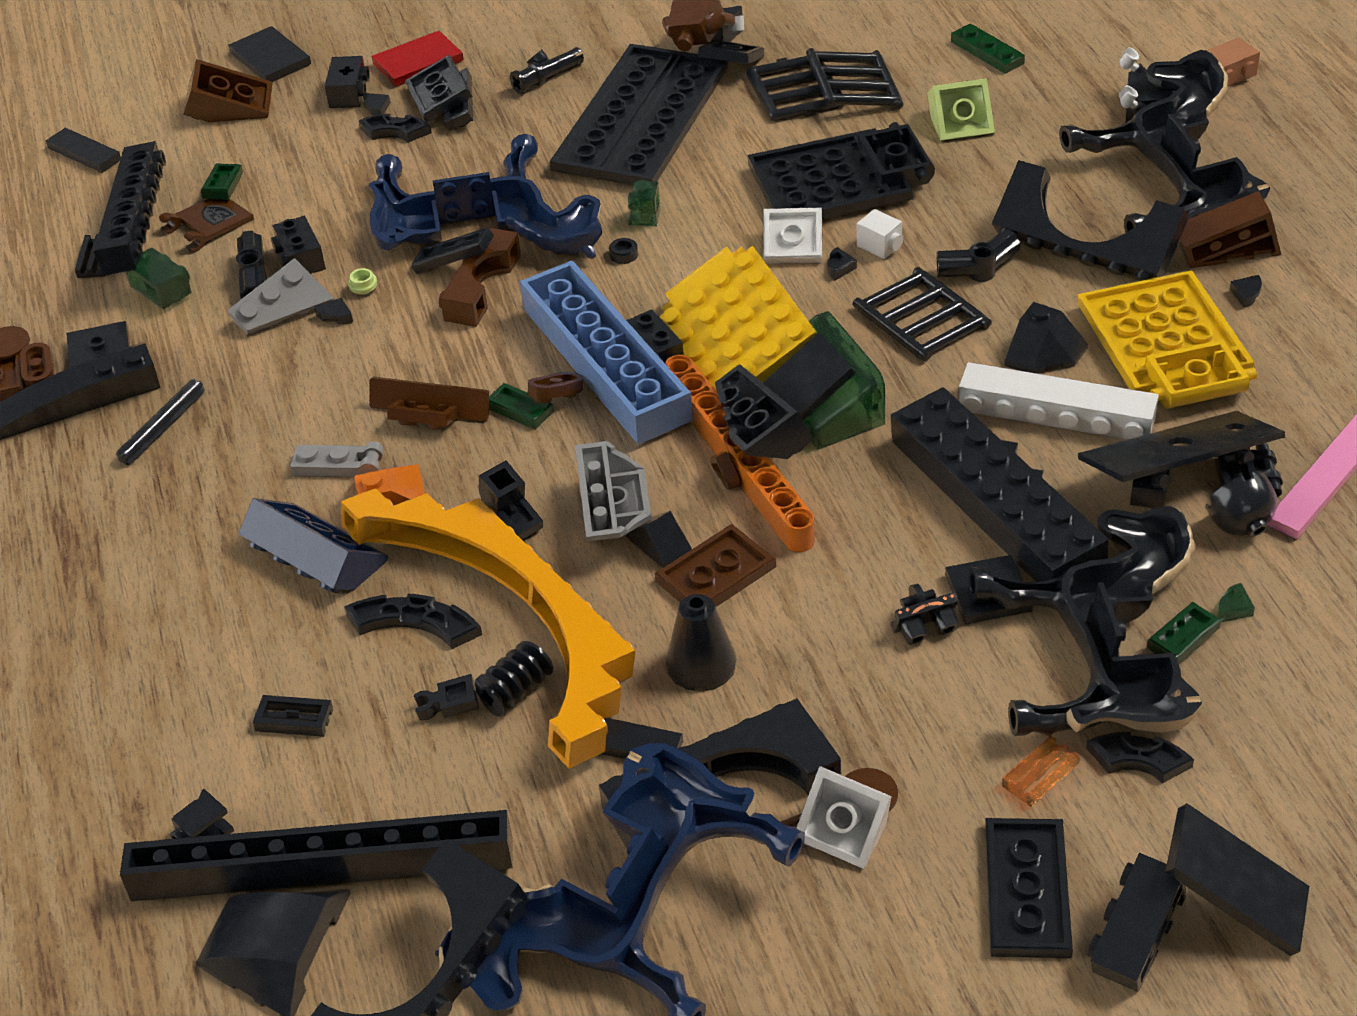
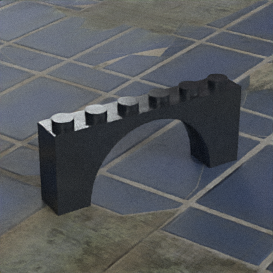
[992,160,1189,281]
[311,839,529,1016]

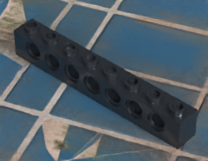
[93,141,166,276]

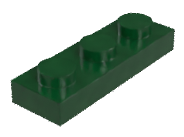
[951,23,1025,74]

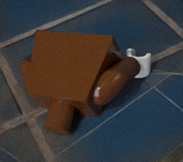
[662,0,744,52]

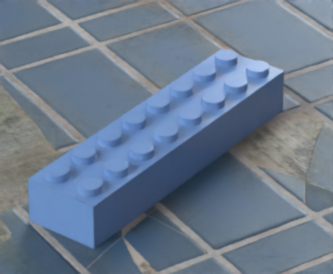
[519,261,693,445]

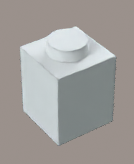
[857,209,903,259]

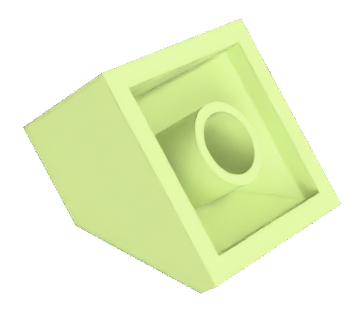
[927,78,995,141]

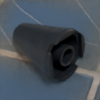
[666,594,736,691]

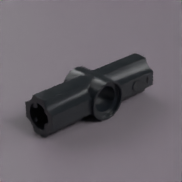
[236,230,267,299]

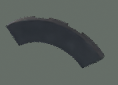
[344,594,482,649]

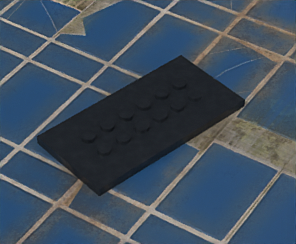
[550,43,728,188]

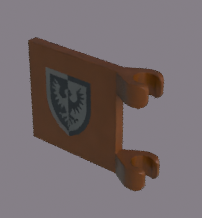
[159,199,254,252]

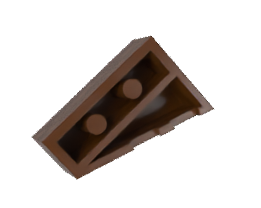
[1178,191,1281,268]

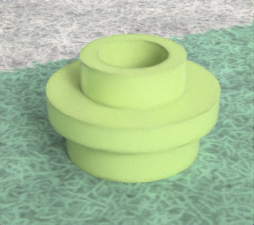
[348,268,378,295]

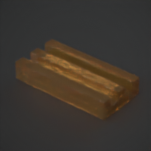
[1002,735,1080,807]

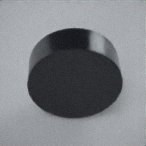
[609,238,638,264]

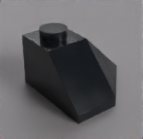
[1004,302,1088,374]

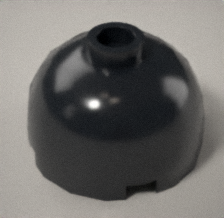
[1205,472,1278,537]

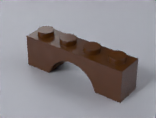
[439,227,521,327]

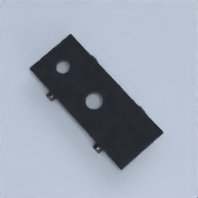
[1078,410,1285,488]

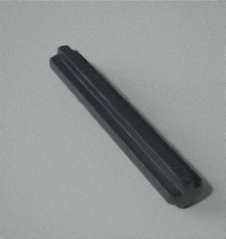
[116,379,205,465]

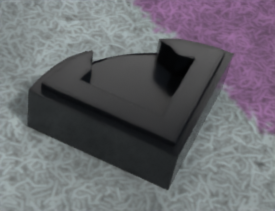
[363,93,391,116]
[828,247,857,281]
[1229,275,1262,308]
[314,298,353,324]

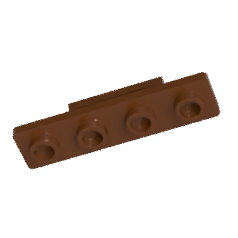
[369,377,489,429]

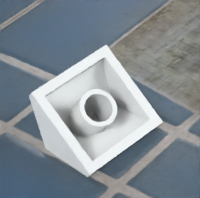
[797,767,892,869]

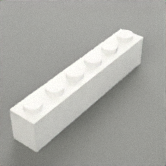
[958,362,1159,440]

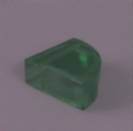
[1217,583,1255,622]

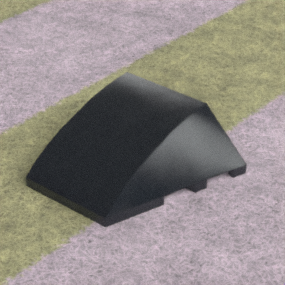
[196,889,350,1016]

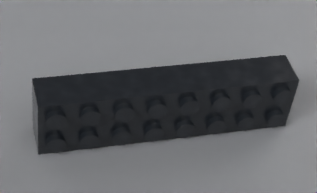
[890,387,1109,582]

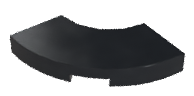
[359,114,432,143]
[1086,732,1194,783]

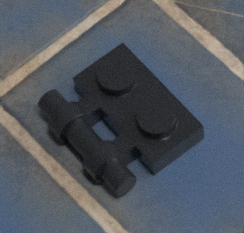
[1214,443,1283,497]

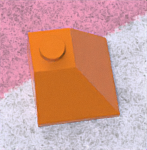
[354,464,425,505]

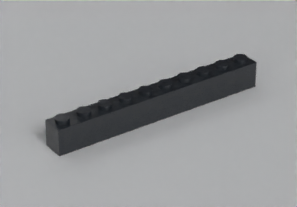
[120,810,513,902]

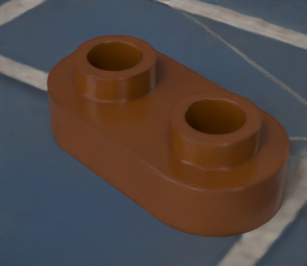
[20,342,55,387]
[527,372,583,403]

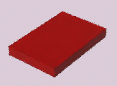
[371,30,464,87]

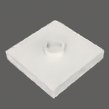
[764,208,822,264]

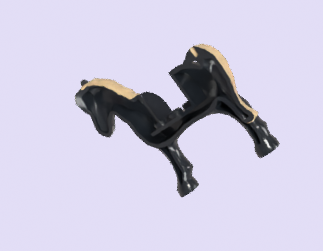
[1059,50,1270,233]
[968,506,1202,736]

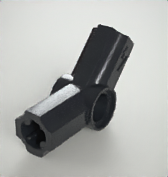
[936,229,1021,282]

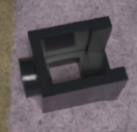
[170,789,234,839]

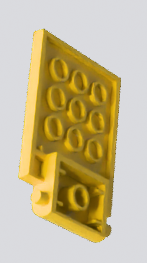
[659,245,817,391]
[1077,270,1257,409]

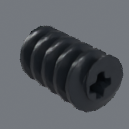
[475,641,554,716]

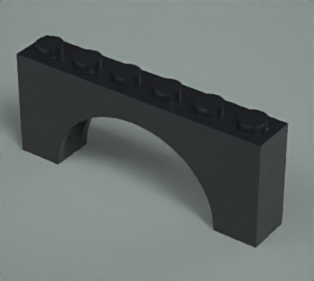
[599,698,841,848]

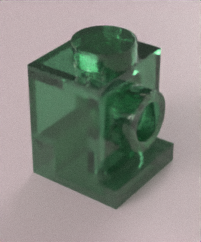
[628,180,661,226]

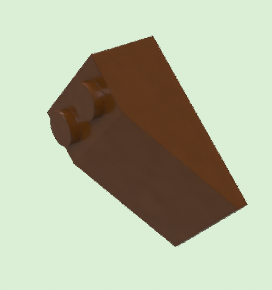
[183,59,273,122]

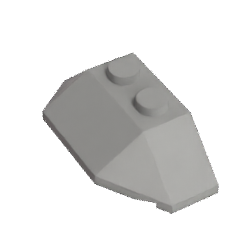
[575,441,652,542]

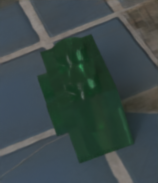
[126,247,192,309]

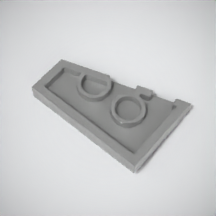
[227,258,334,335]

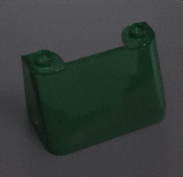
[803,311,885,450]

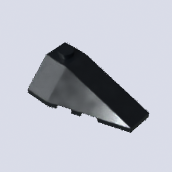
[715,364,814,459]

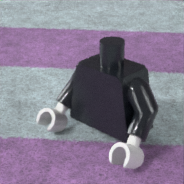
[1119,47,1174,123]

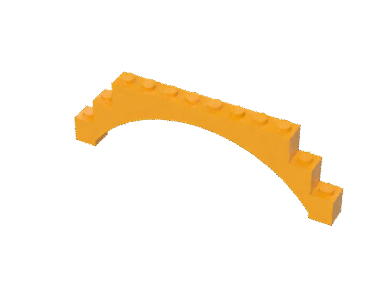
[341,488,635,768]

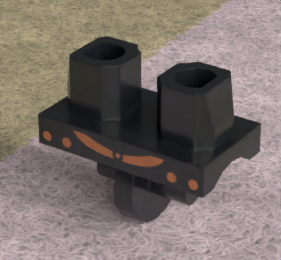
[891,583,958,645]

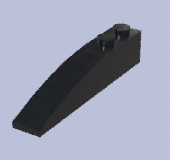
[0,342,161,440]

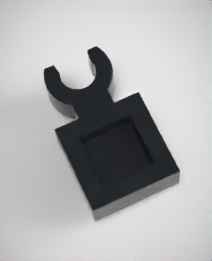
[414,674,479,721]

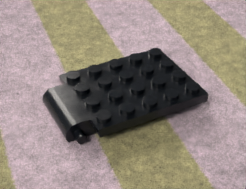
[747,122,935,219]

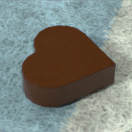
[710,451,741,490]

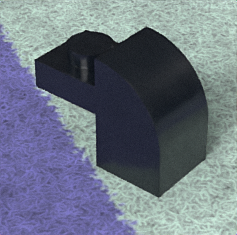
[479,460,543,539]

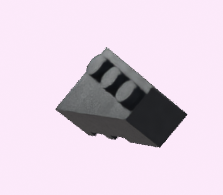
[1087,852,1187,992]

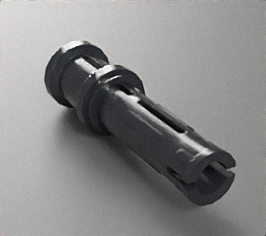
[510,47,584,94]

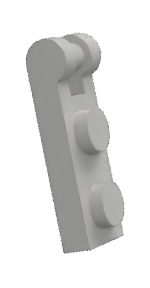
[290,441,384,477]

